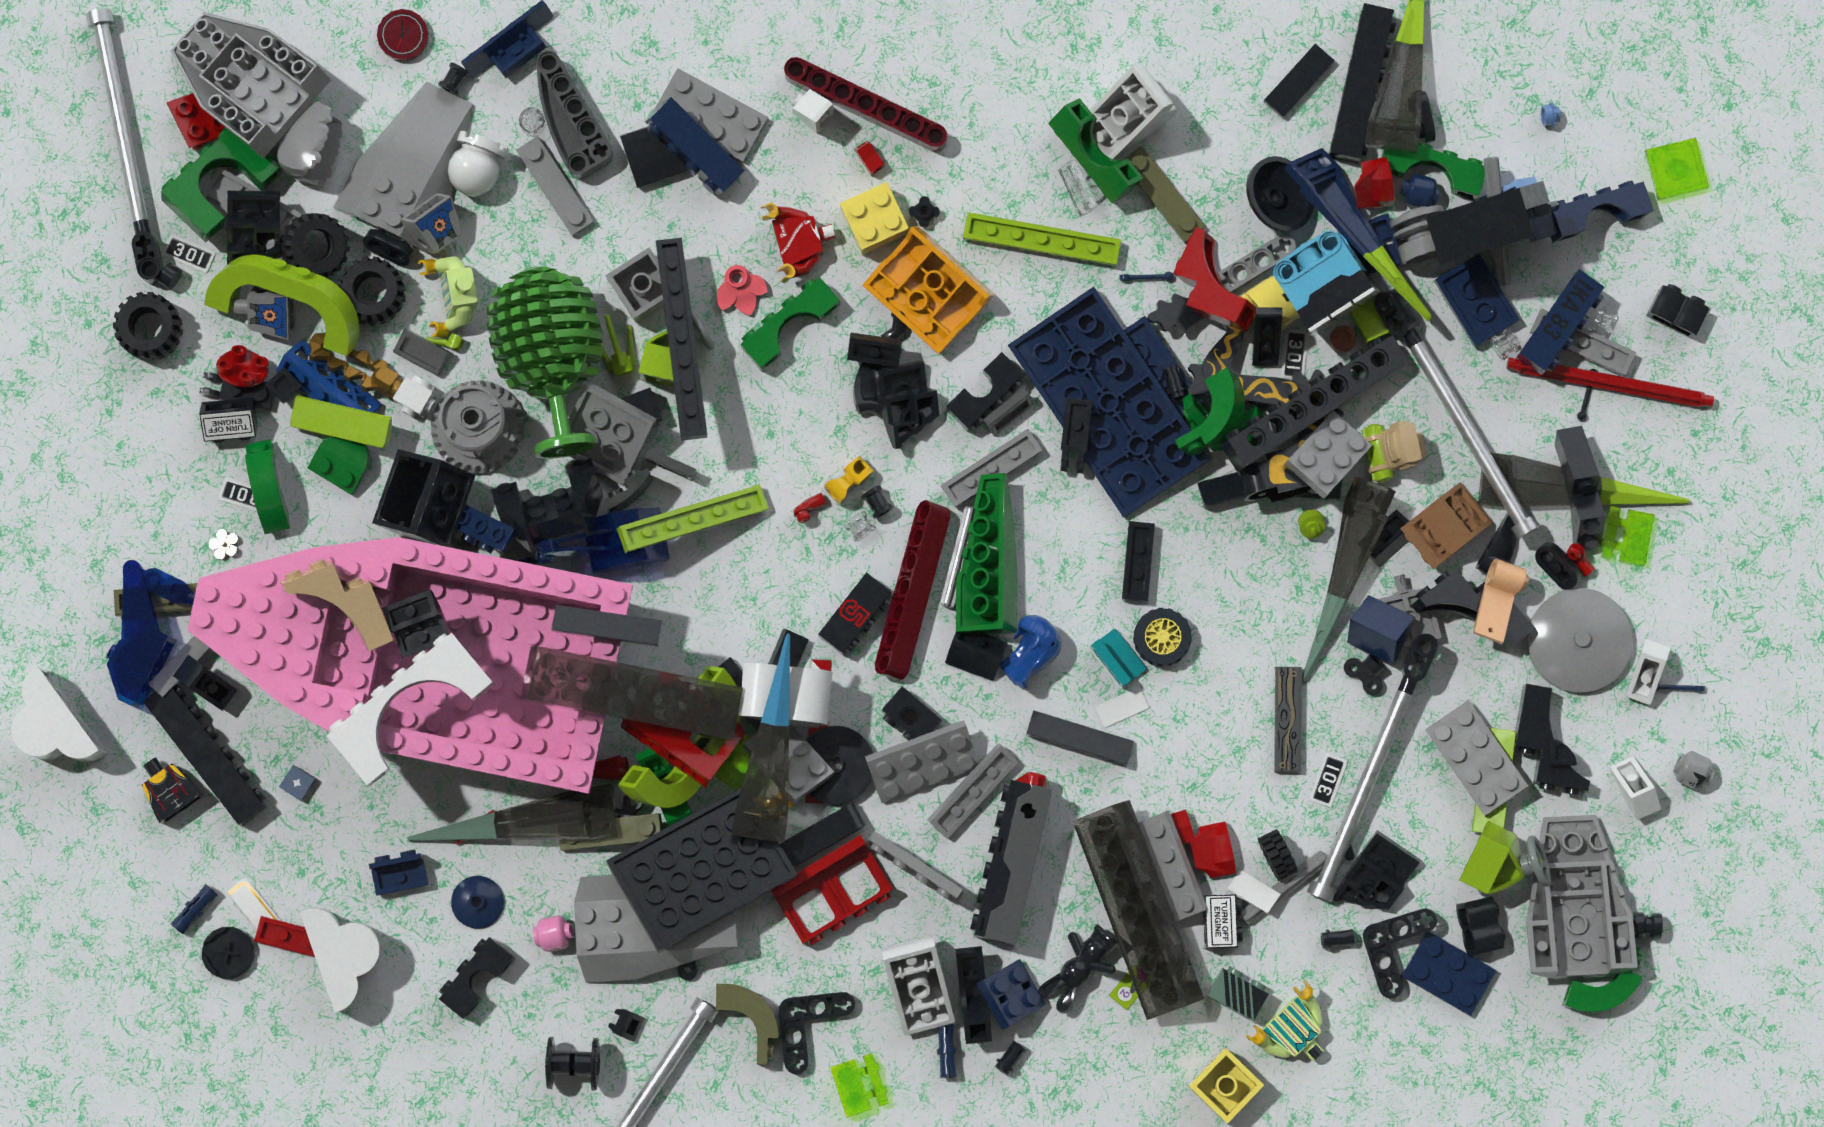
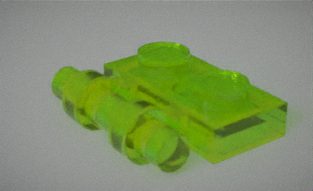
[1601,506,1655,566]
[830,1053,889,1118]

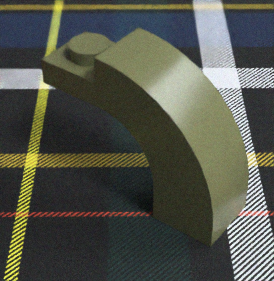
[716,983,779,1065]

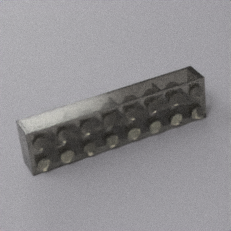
[520,646,743,740]
[1072,800,1205,1020]

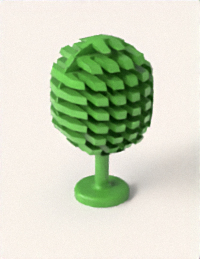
[487,266,603,459]

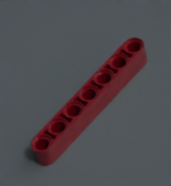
[784,57,947,152]
[875,500,951,681]

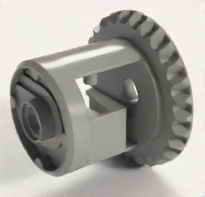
[431,380,525,474]

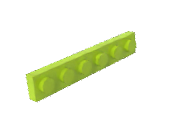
[963,212,1121,266]
[617,484,769,553]

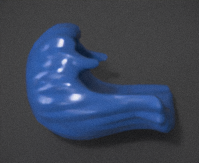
[1000,615,1062,690]

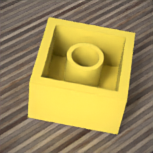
[840,182,909,255]
[1188,1048,1264,1124]

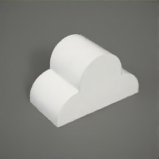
[1090,63,1177,160]
[739,663,832,728]
[11,666,108,762]
[300,908,380,1013]
[881,935,955,1036]

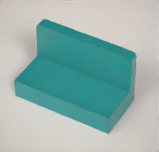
[1090,629,1146,688]

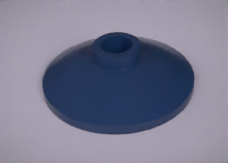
[451,876,504,928]

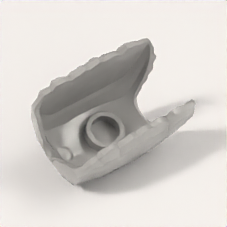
[277,101,343,185]

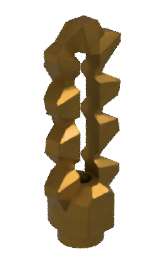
[309,332,403,399]

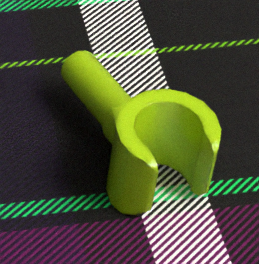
[426,333,464,351]

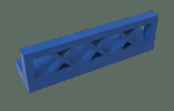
[276,340,382,413]

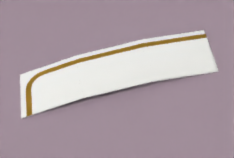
[227,877,281,950]

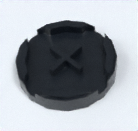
[202,927,255,979]

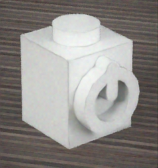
[393,375,436,418]

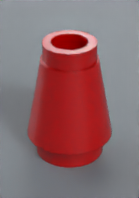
[593,755,629,781]

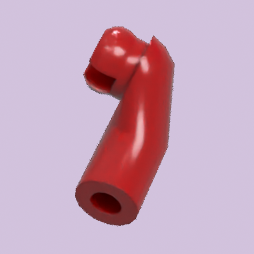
[793,493,827,523]
[1567,543,1595,577]

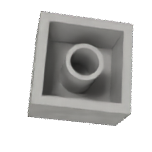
[605,247,664,323]

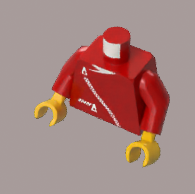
[761,203,836,283]

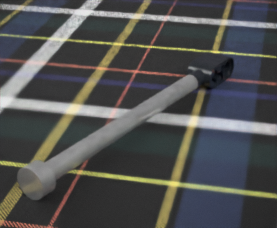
[86,8,164,284]
[1374,289,1540,540]
[1307,633,1438,902]
[617,997,718,1127]

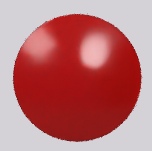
[216,345,269,387]

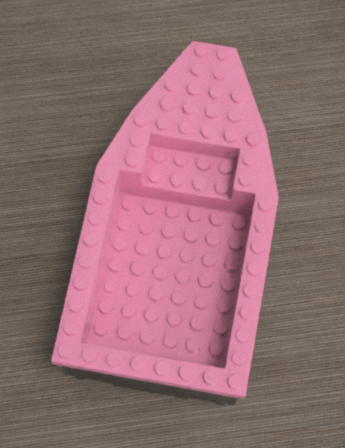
[187,537,633,794]

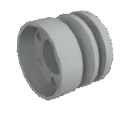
[1389,205,1443,265]

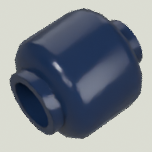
[1400,174,1441,208]

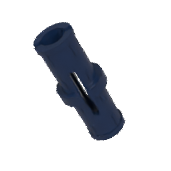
[170,884,218,934]
[937,1024,958,1079]

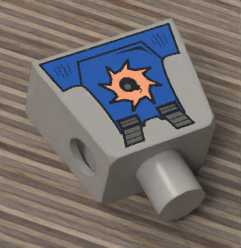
[400,193,462,258]
[234,286,296,340]

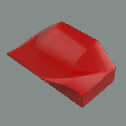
[1354,157,1395,210]
[1190,821,1236,878]

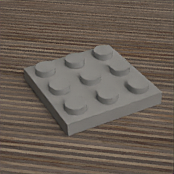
[569,381,656,485]

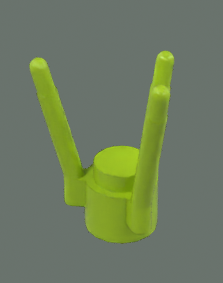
[600,315,636,377]

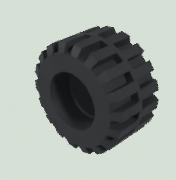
[280,213,350,277]
[338,256,406,325]
[113,292,183,361]

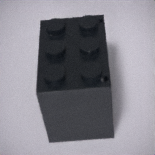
[372,449,476,548]

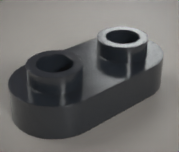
[1409,91,1436,143]
[363,229,414,266]
[1535,542,1581,589]

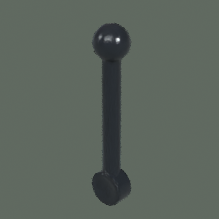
[1577,369,1598,421]

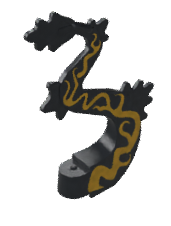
[1147,294,1344,504]

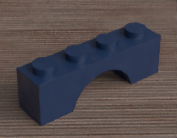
[1550,180,1654,243]

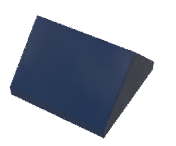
[1347,595,1416,665]

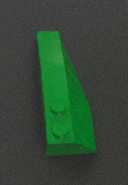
[956,473,1017,635]

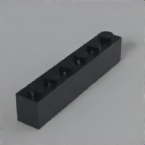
[1329,3,1397,164]
[142,684,267,826]

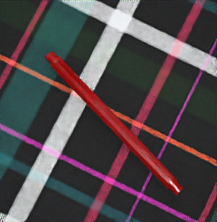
[1506,357,1714,408]

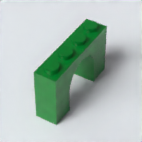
[161,128,281,243]

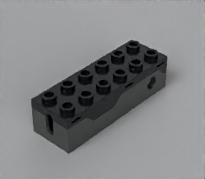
[970,772,1052,946]

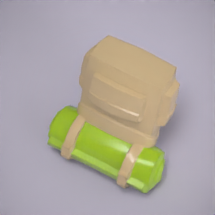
[1362,421,1427,483]

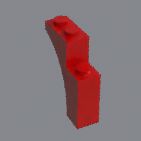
[1173,227,1256,332]

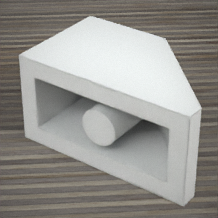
[793,89,834,133]
[1625,639,1671,705]
[1610,756,1661,820]

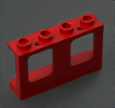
[620,671,746,789]
[771,835,893,946]

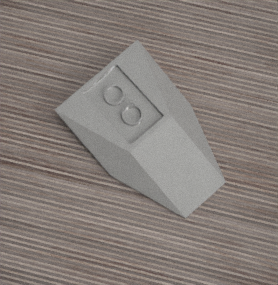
[170,12,331,159]

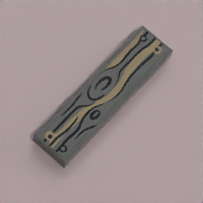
[1274,667,1302,772]

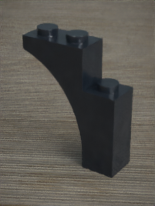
[1554,426,1606,550]
[1411,569,1535,651]
[1514,683,1590,796]

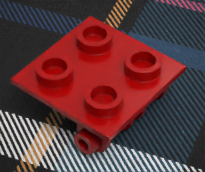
[166,93,225,151]

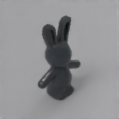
[1038,924,1119,1014]

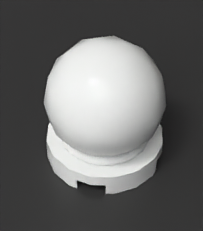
[448,131,509,197]

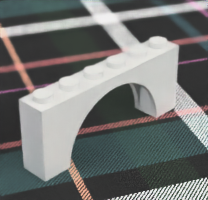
[326,633,494,787]

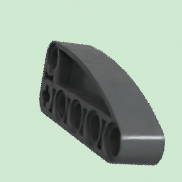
[537,51,614,179]

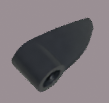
[1476,512,1517,575]

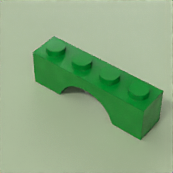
[1048,98,1143,203]
[1381,135,1485,201]
[740,277,840,372]

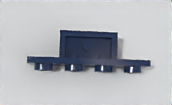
[461,0,553,78]
[457,505,517,555]

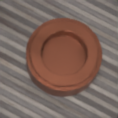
[1329,326,1356,353]

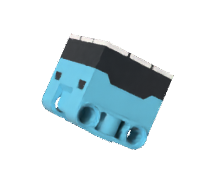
[1273,231,1381,333]

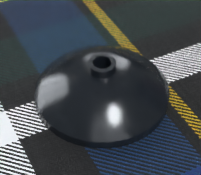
[1246,156,1314,232]

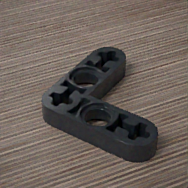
[1363,908,1438,999]
[779,992,855,1074]

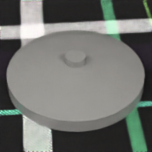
[1527,588,1633,693]

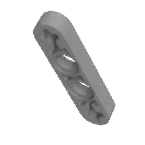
[1217,234,1296,293]

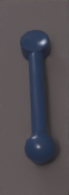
[1119,271,1174,282]
[1655,683,1705,692]

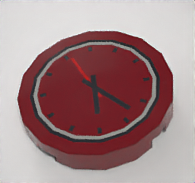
[377,9,429,61]

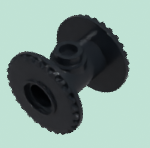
[545,1036,600,1091]

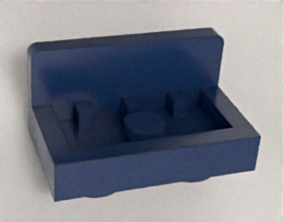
[369,850,429,896]

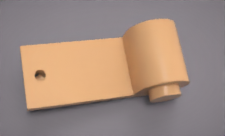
[1473,558,1529,644]

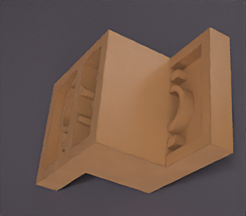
[1400,482,1493,569]

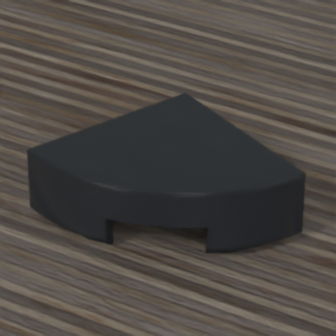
[1549,739,1577,766]

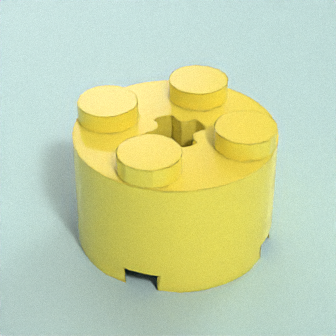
[1240,276,1300,331]

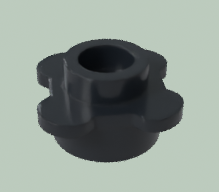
[909,196,940,227]

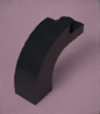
[955,946,992,1044]

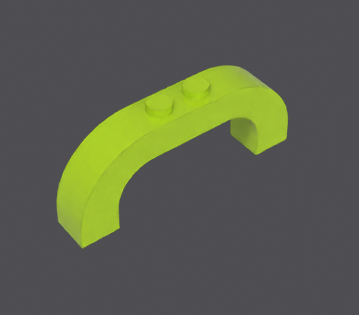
[204,255,359,356]
[618,665,741,808]

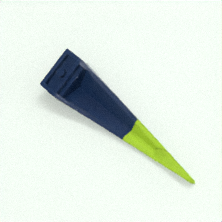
[1285,148,1431,321]

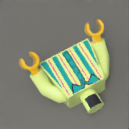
[418,257,478,338]
[1246,980,1324,1061]

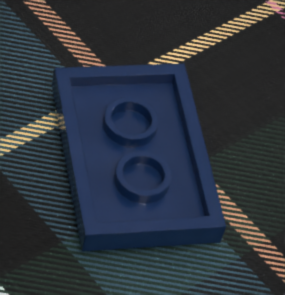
[1434,254,1520,348]
[1401,932,1497,1016]

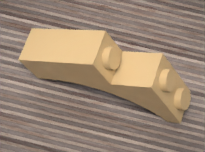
[280,559,394,651]

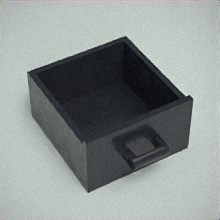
[1426,181,1560,265]

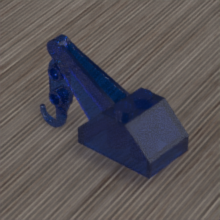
[518,507,670,574]
[106,560,195,710]

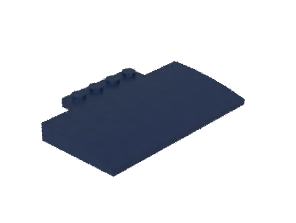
[1008,286,1211,518]

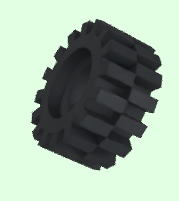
[1258,829,1298,881]

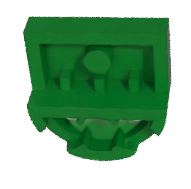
[307,436,372,495]

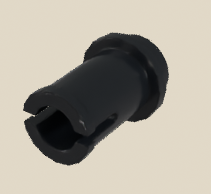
[1162,365,1188,400]
[1321,929,1355,951]
[995,1040,1027,1076]

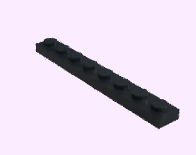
[656,237,707,441]

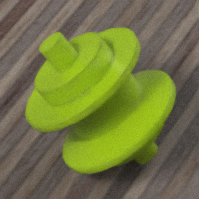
[1298,510,1326,539]

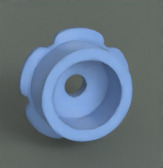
[1541,102,1561,128]

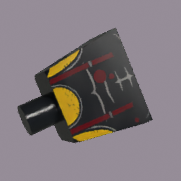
[142,757,205,824]

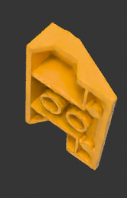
[862,226,995,354]

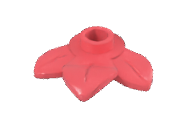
[717,265,768,315]

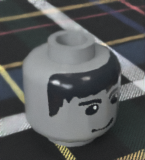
[1673,751,1715,790]

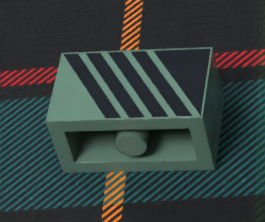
[1206,966,1269,1022]

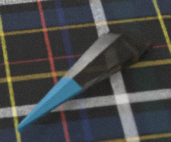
[732,633,790,843]

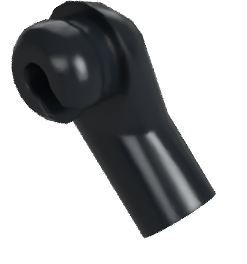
[880,311,908,339]

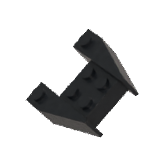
[491,458,603,553]

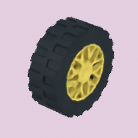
[1133,608,1192,667]

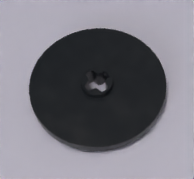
[806,726,873,804]

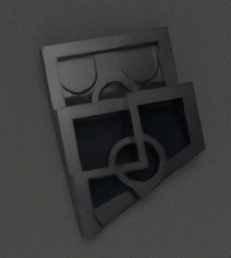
[227,190,280,265]
[873,361,940,449]
[1332,830,1420,910]

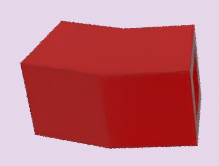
[854,141,884,176]
[1171,809,1195,844]

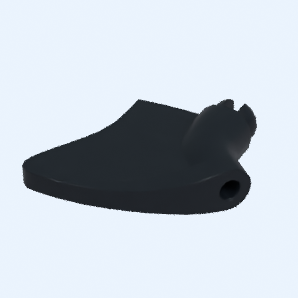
[853,362,883,419]

